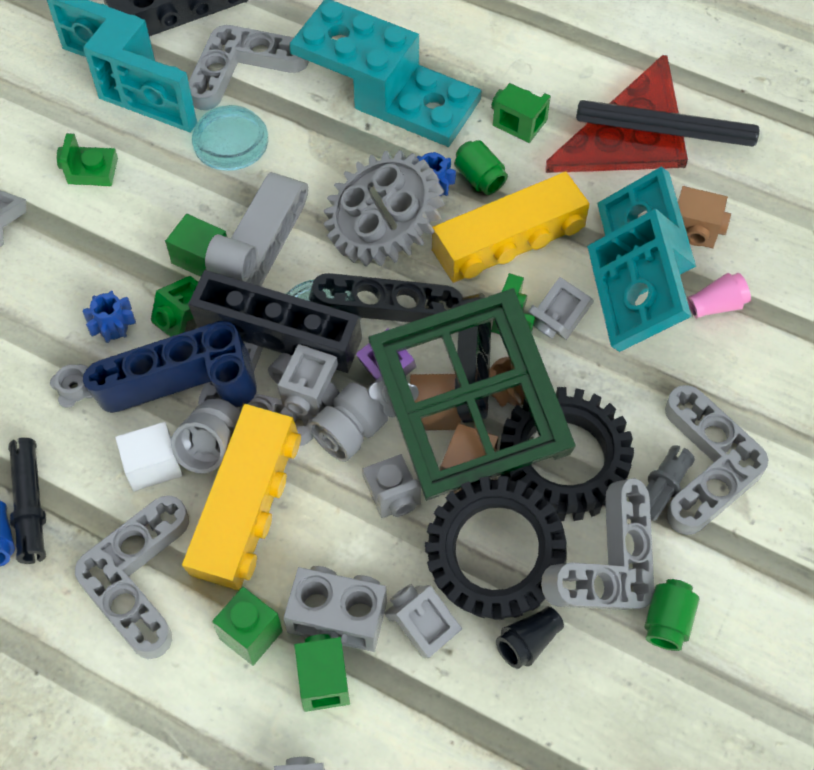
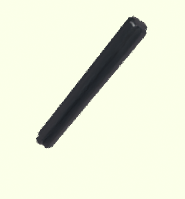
[576,100,760,147]

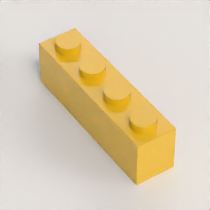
[431,171,590,283]
[182,404,301,591]

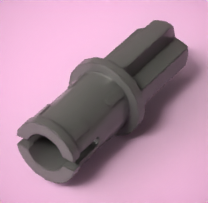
[646,445,695,521]

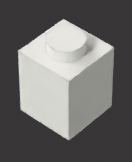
[115,422,182,492]

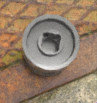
[308,382,388,462]
[171,399,240,474]

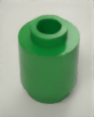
[454,140,508,195]
[644,579,700,651]

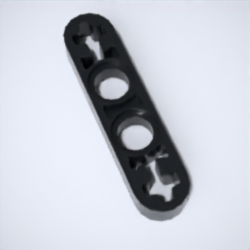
[309,273,463,322]
[455,293,491,423]

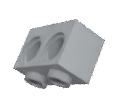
[284,566,387,652]

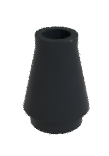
[496,606,564,669]

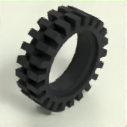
[499,387,634,521]
[425,476,567,620]

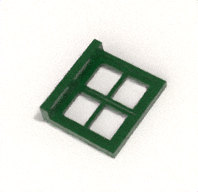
[368,288,576,501]

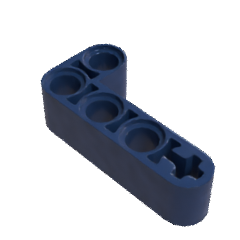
[83,321,257,413]

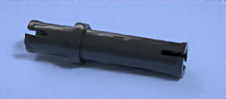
[8,438,46,564]

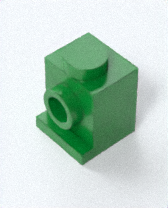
[491,83,551,143]

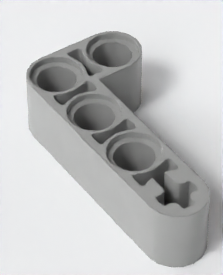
[205,172,308,286]

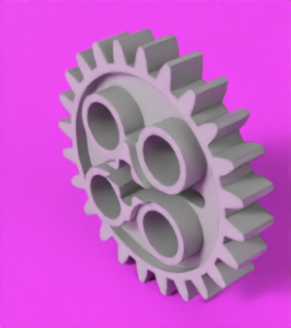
[324,150,445,266]

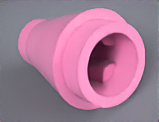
[687,273,751,319]

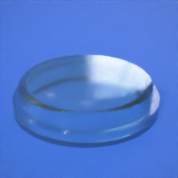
[192,105,268,171]

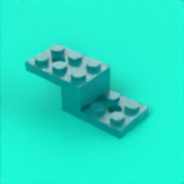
[47,0,197,133]
[290,0,482,147]
[587,166,696,352]

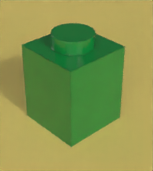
[165,213,227,277]
[212,587,283,666]
[294,634,350,712]

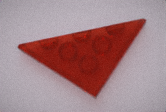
[545,55,688,173]

